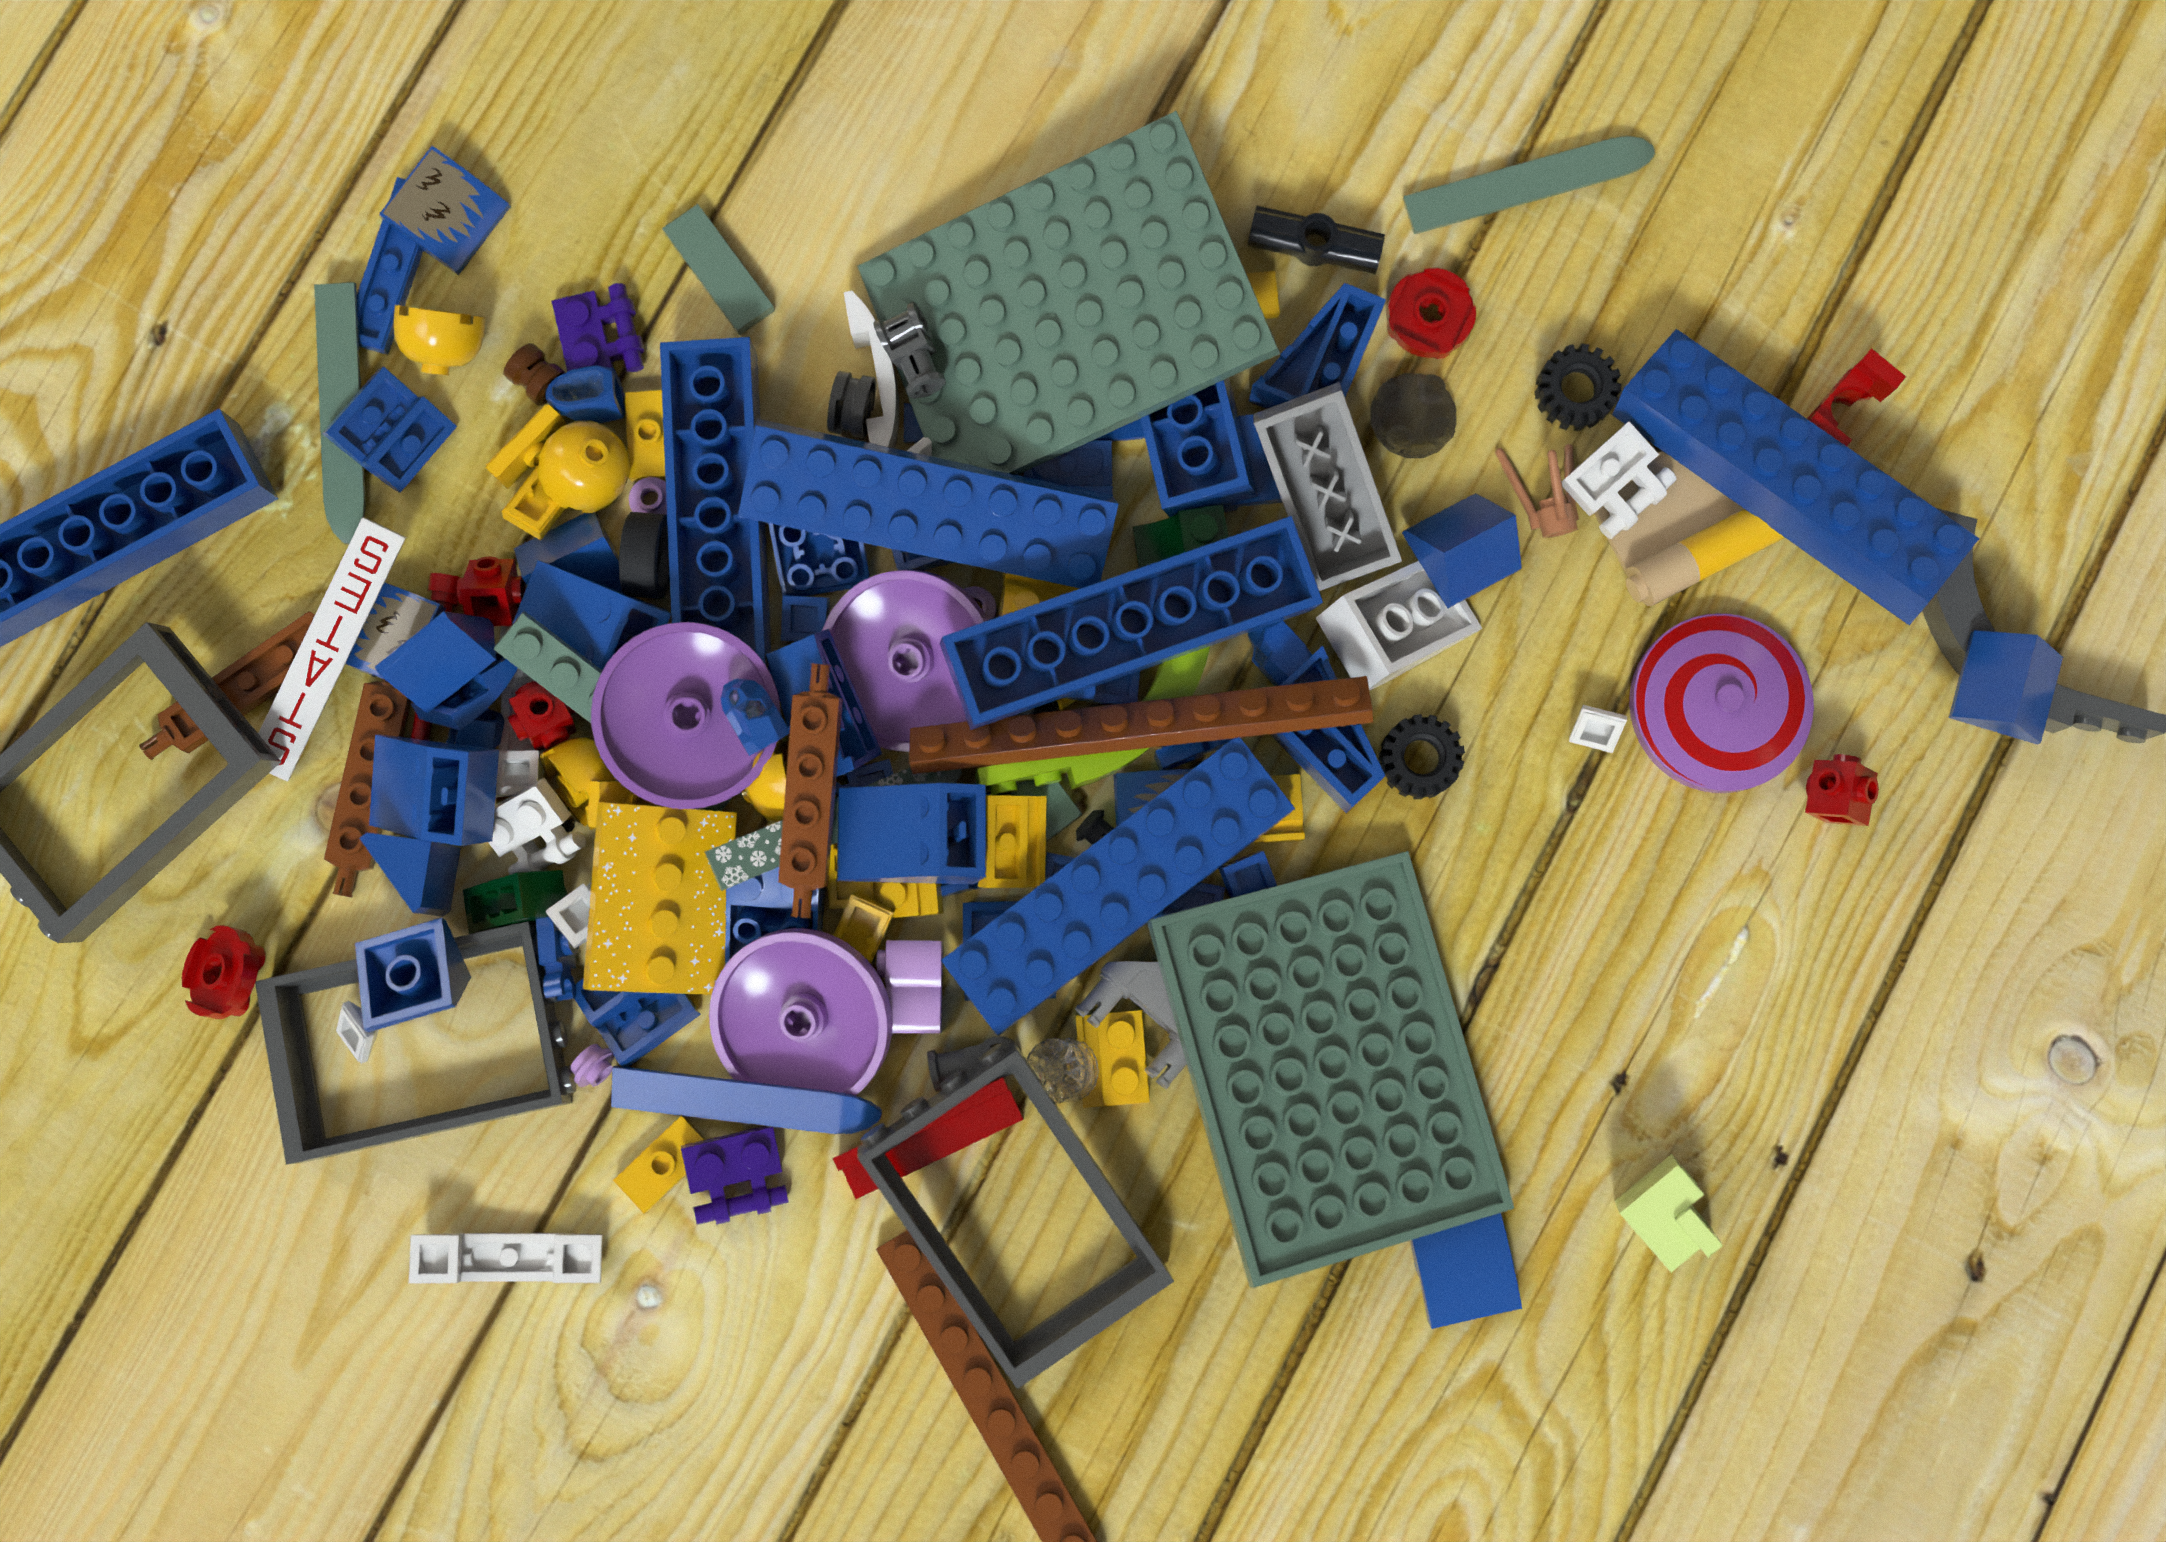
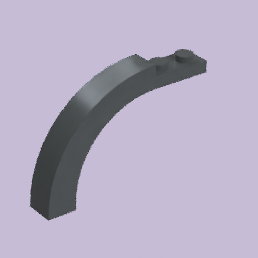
[1922,508,2166,743]

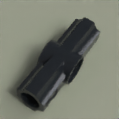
[1247,205,1385,275]

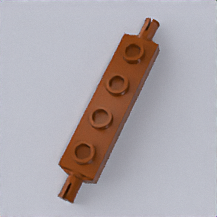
[139,611,315,760]
[778,663,843,918]
[324,679,411,898]

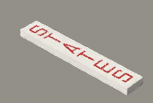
[258,517,406,782]

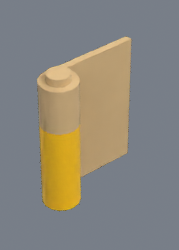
[1594,451,1785,606]

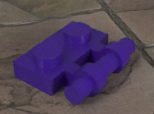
[551,283,644,372]
[680,1126,789,1225]

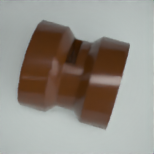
[503,343,566,406]

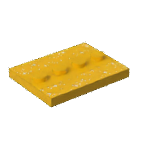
[583,802,737,995]

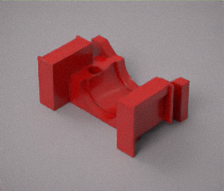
[1807,348,1907,446]

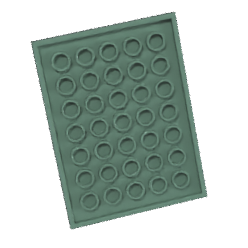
[857,111,1280,475]
[1147,851,1515,1288]

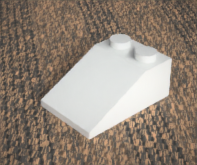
[1316,561,1482,691]

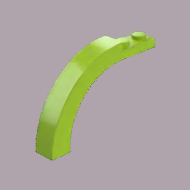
[975,646,1210,795]

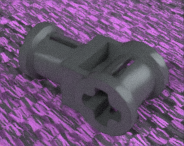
[873,301,946,399]
[927,1037,1020,1092]

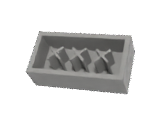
[1253,382,1402,591]

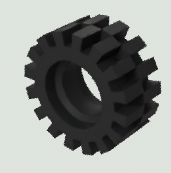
[1535,344,1622,431]
[1378,714,1465,800]

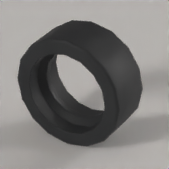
[619,512,670,599]

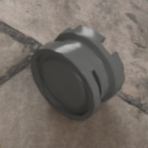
[827,371,876,439]

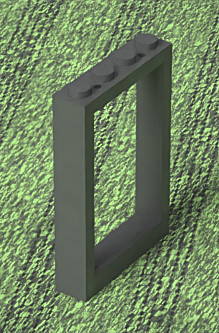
[0,622,281,943]
[255,921,576,1165]
[858,1042,1174,1389]

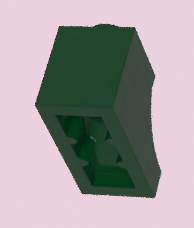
[1132,504,1228,569]
[463,870,568,934]

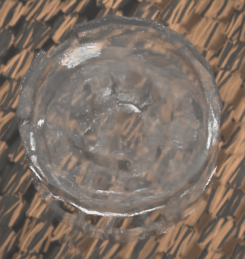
[1027,1038,1099,1103]

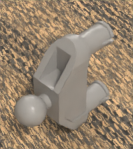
[1075,961,1187,1089]

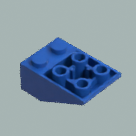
[768,523,870,597]
[512,560,671,670]
[369,734,499,846]
[837,783,986,884]
[725,867,826,965]

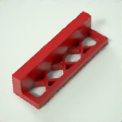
[832,1077,1024,1200]

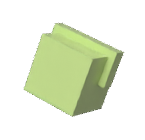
[1615,1154,1723,1272]

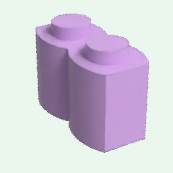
[877,940,943,1034]

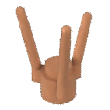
[1495,444,1579,538]

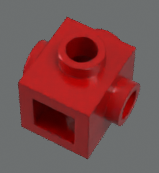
[457,556,526,626]
[507,681,577,751]
[1805,754,1879,826]

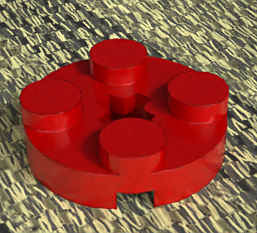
[1386,268,1477,359]
[182,925,266,1020]

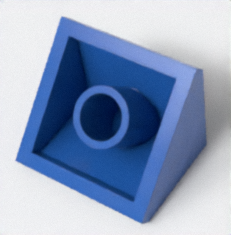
[1402,493,1522,609]
[514,512,623,593]
[375,611,496,714]
[1948,630,2063,745]
[359,833,461,917]
[355,917,471,1032]

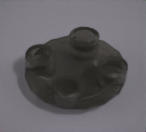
[1370,373,1457,459]

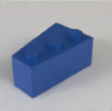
[1248,283,1386,409]
[766,629,883,777]
[1270,646,1386,813]

